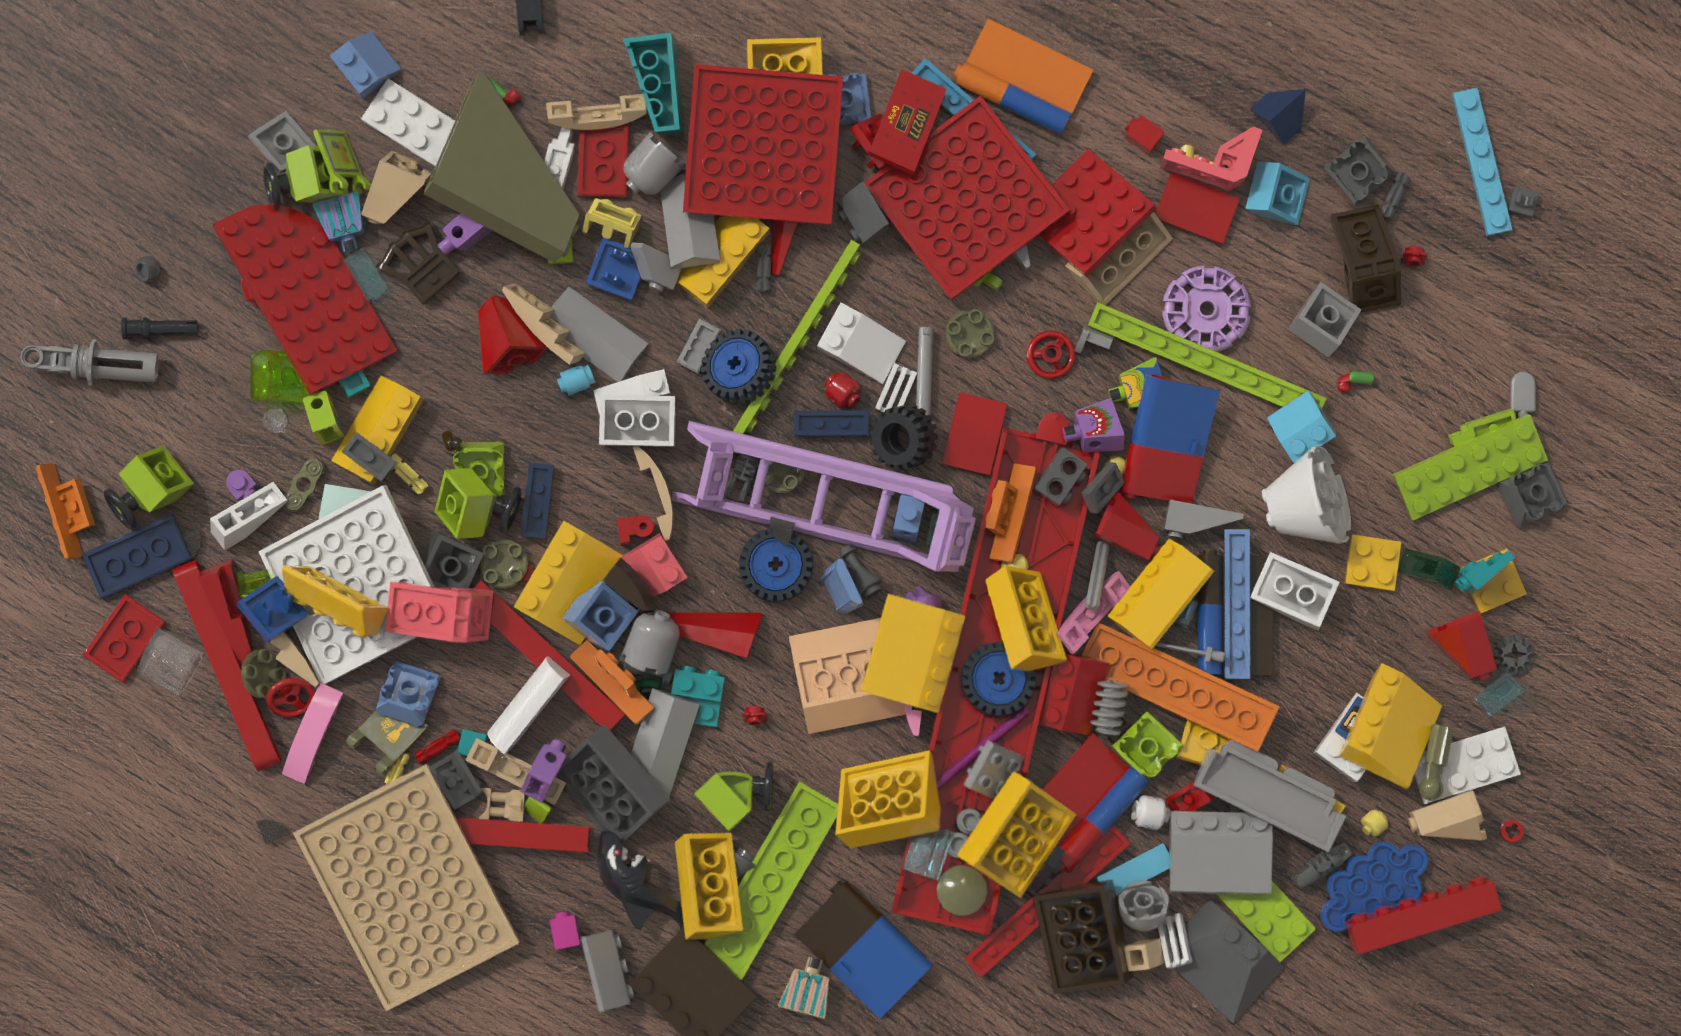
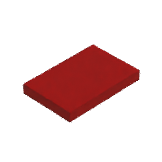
[577,124,629,198]
[1155,172,1240,245]
[942,392,1007,476]
[82,594,167,683]

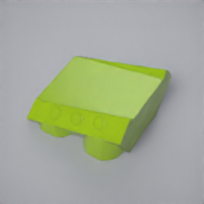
[453,441,505,496]
[1112,712,1184,779]

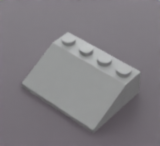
[1169,811,1272,895]

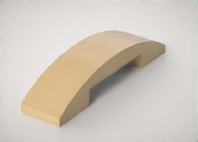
[546,94,647,130]
[633,446,674,543]
[466,738,566,805]

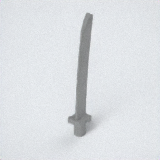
[1131,637,1225,662]

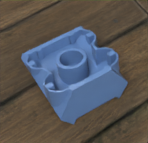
[828,73,871,125]
[819,558,863,614]
[376,661,441,728]

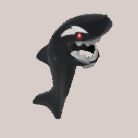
[597,830,684,930]

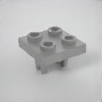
[964,740,1025,799]

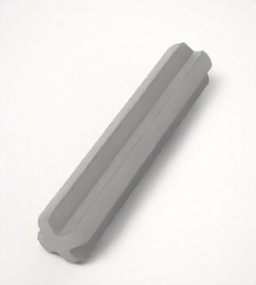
[1085,541,1110,610]

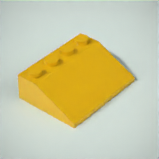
[747,38,822,75]
[514,521,623,646]
[861,594,965,713]
[1339,663,1442,789]
[835,751,940,848]
[957,771,1076,898]

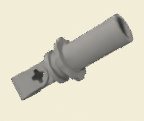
[20,339,159,386]

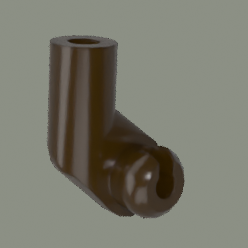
[442,431,462,452]

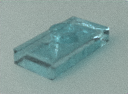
[343,248,389,302]

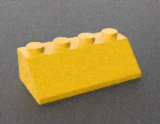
[676,216,770,309]
[331,376,424,485]
[1108,539,1214,649]
[282,565,389,637]
[985,566,1067,671]
[675,833,743,940]

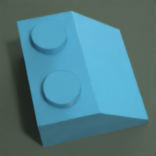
[1246,162,1310,225]
[1267,390,1336,463]

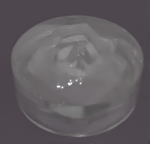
[263,407,289,433]

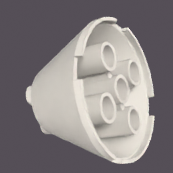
[1262,446,1351,544]

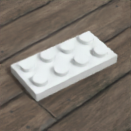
[361,79,454,167]
[1414,727,1520,804]

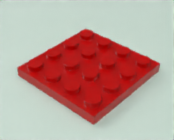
[1039,149,1157,277]

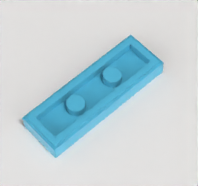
[1097,843,1169,896]

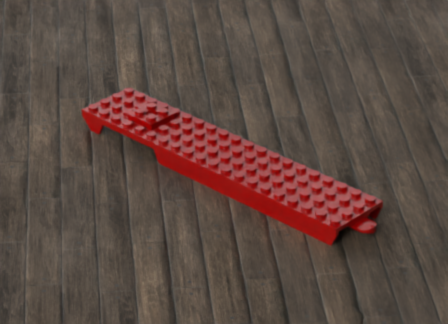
[891,412,1100,935]

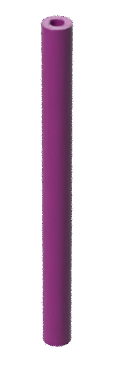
[936,707,1030,790]

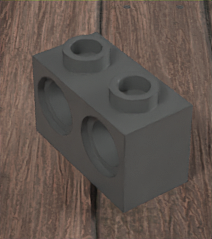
[1033,447,1087,506]

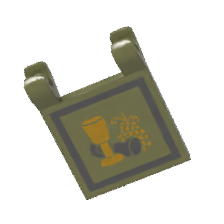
[346,710,429,776]

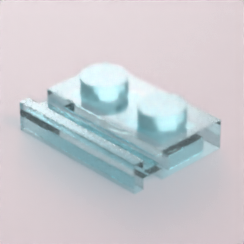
[903,828,953,880]

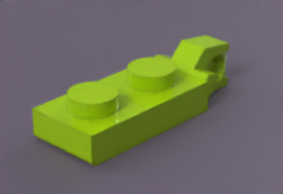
[1448,408,1516,447]

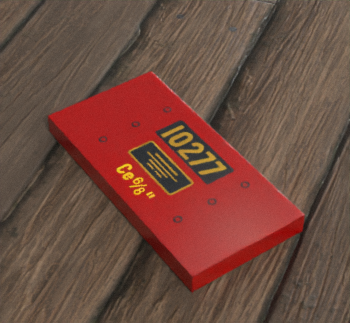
[867,69,947,175]

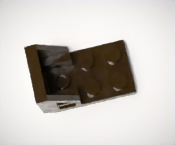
[1331,204,1401,313]

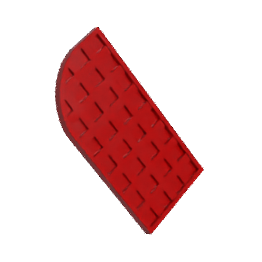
[212,205,397,395]

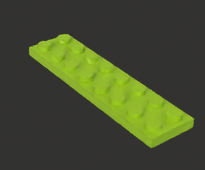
[705,781,838,980]

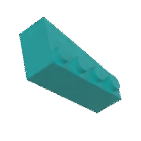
[623,33,685,138]

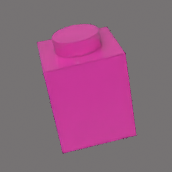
[549,911,582,950]

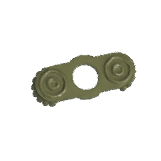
[285,458,326,513]

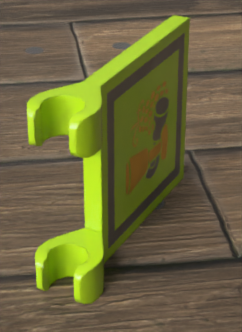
[313,129,371,195]

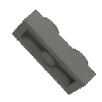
[342,432,397,482]
[1082,462,1125,513]

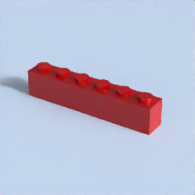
[1345,876,1502,954]

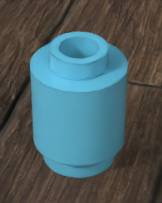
[557,365,595,396]

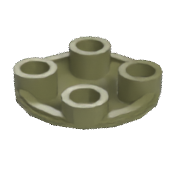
[945,309,994,358]
[757,444,806,493]
[479,539,528,589]
[241,648,287,699]
[937,865,987,916]

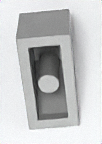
[631,242,681,292]

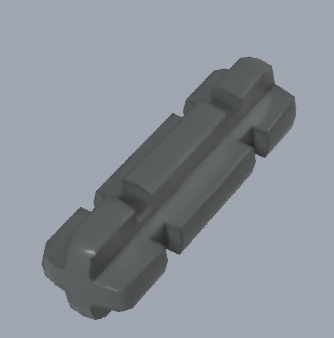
[1381,172,1410,220]
[757,244,771,293]

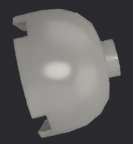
[1118,881,1169,932]

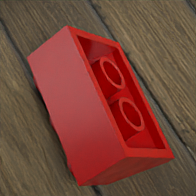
[1038,650,1110,735]

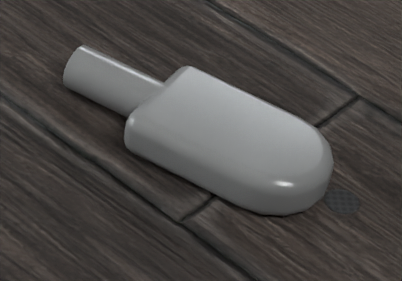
[1510,372,1536,418]

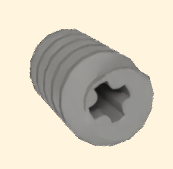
[1090,680,1129,735]

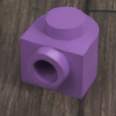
[226,470,259,501]

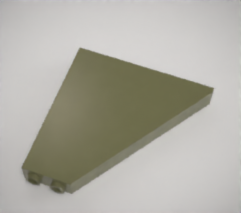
[423,71,579,263]

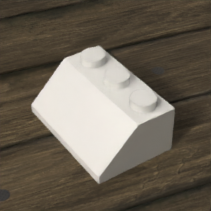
[599,395,676,447]

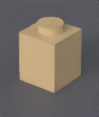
[1124,938,1165,971]

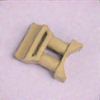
[479,788,525,822]

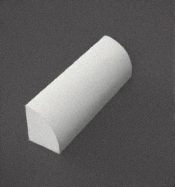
[487,656,570,754]

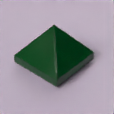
[634,678,660,700]

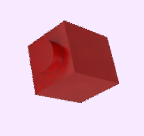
[1124,115,1165,156]

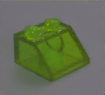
[250,350,308,404]

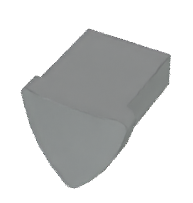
[1074,325,1114,354]

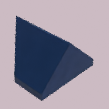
[1250,89,1306,145]

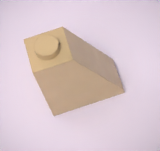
[361,150,431,224]
[1408,791,1487,841]

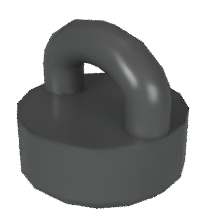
[134,256,161,282]

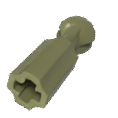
[1419,724,1454,801]

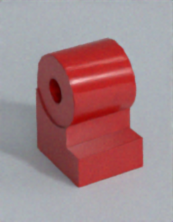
[617,515,654,545]

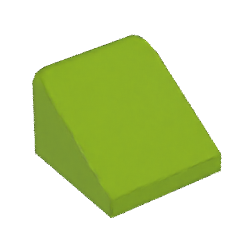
[524,797,553,824]

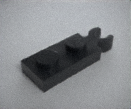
[1025,846,1066,897]

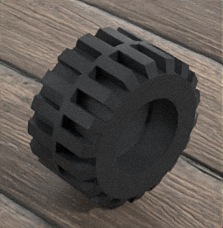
[869,405,938,470]

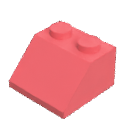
[617,533,688,597]

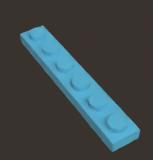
[1452,88,1512,237]

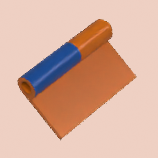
[953,18,1094,135]

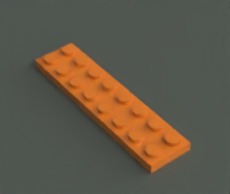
[1082,622,1280,753]

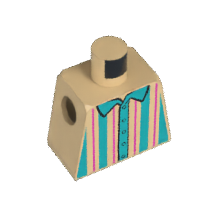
[778,956,829,1018]

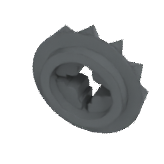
[1494,635,1535,675]

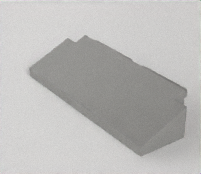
[1193,740,1346,852]

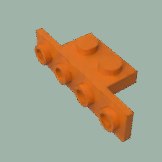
[36,463,95,560]
[985,464,1038,563]
[570,640,655,725]

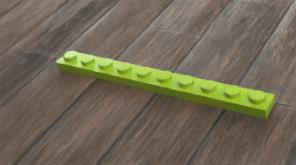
[733,240,862,454]
[1088,302,1327,409]

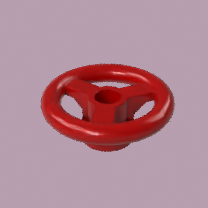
[1026,330,1076,379]
[266,678,316,718]

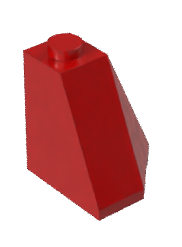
[478,296,548,374]
[1093,492,1161,562]
[1425,611,1497,681]

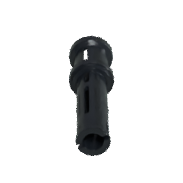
[121,317,198,340]

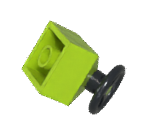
[263,145,348,210]
[103,446,194,530]
[434,468,522,539]
[694,761,773,832]

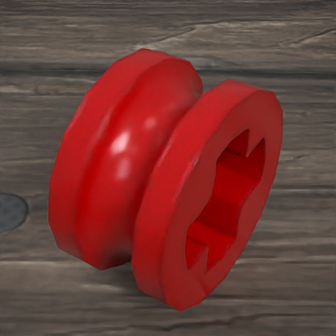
[1500,820,1524,842]

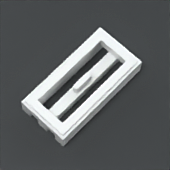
[875,363,917,412]
[1158,913,1192,969]

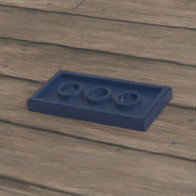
[82,514,193,600]

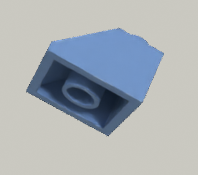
[329,31,402,100]
[562,582,638,651]

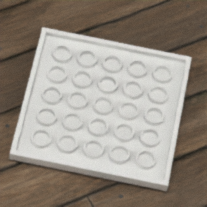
[259,485,434,684]

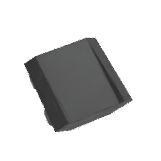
[1325,135,1396,205]
[1498,462,1568,527]

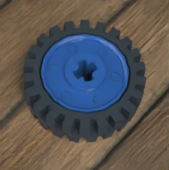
[701,329,777,405]
[739,528,813,602]
[961,642,1036,717]

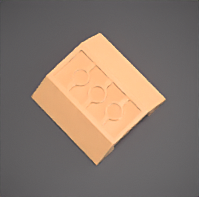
[789,618,906,734]

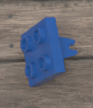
[586,237,641,301]
[237,575,308,644]

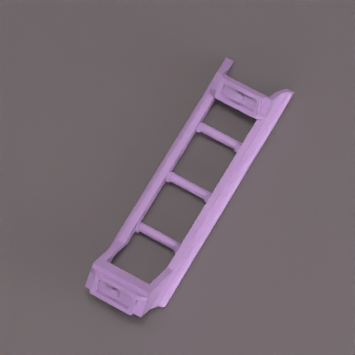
[671,421,976,572]

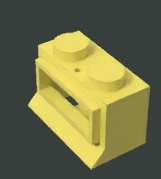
[582,198,641,248]

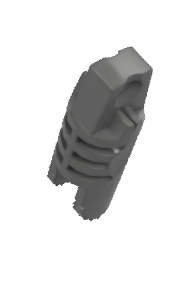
[724,453,761,503]
[1292,841,1352,888]

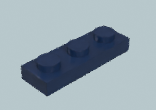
[794,411,869,437]
[521,462,555,539]

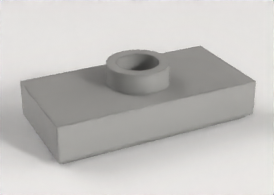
[677,319,721,374]

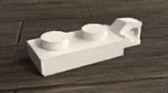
[544,127,575,190]

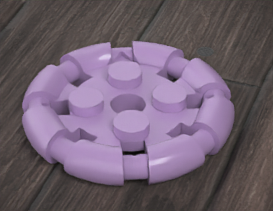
[1162,265,1251,352]

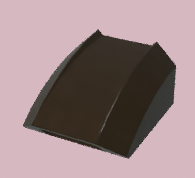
[602,557,656,614]

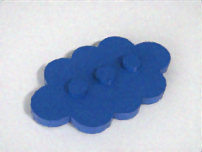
[1320,841,1429,932]

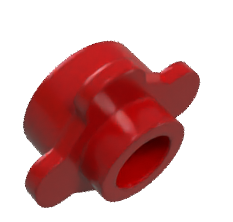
[1401,246,1428,267]
[742,706,767,726]

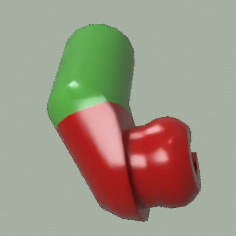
[489,79,521,106]
[1336,371,1374,393]

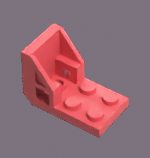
[1160,127,1262,191]
[385,581,494,643]

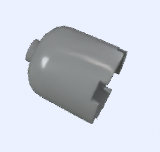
[623,132,686,195]
[622,610,680,674]

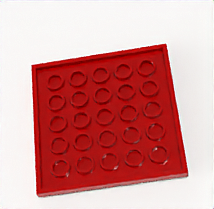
[683,64,843,225]
[864,96,1070,301]

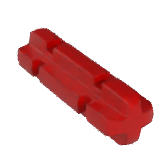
[414,730,461,764]

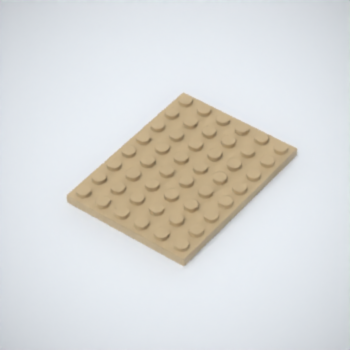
[293,763,520,1011]

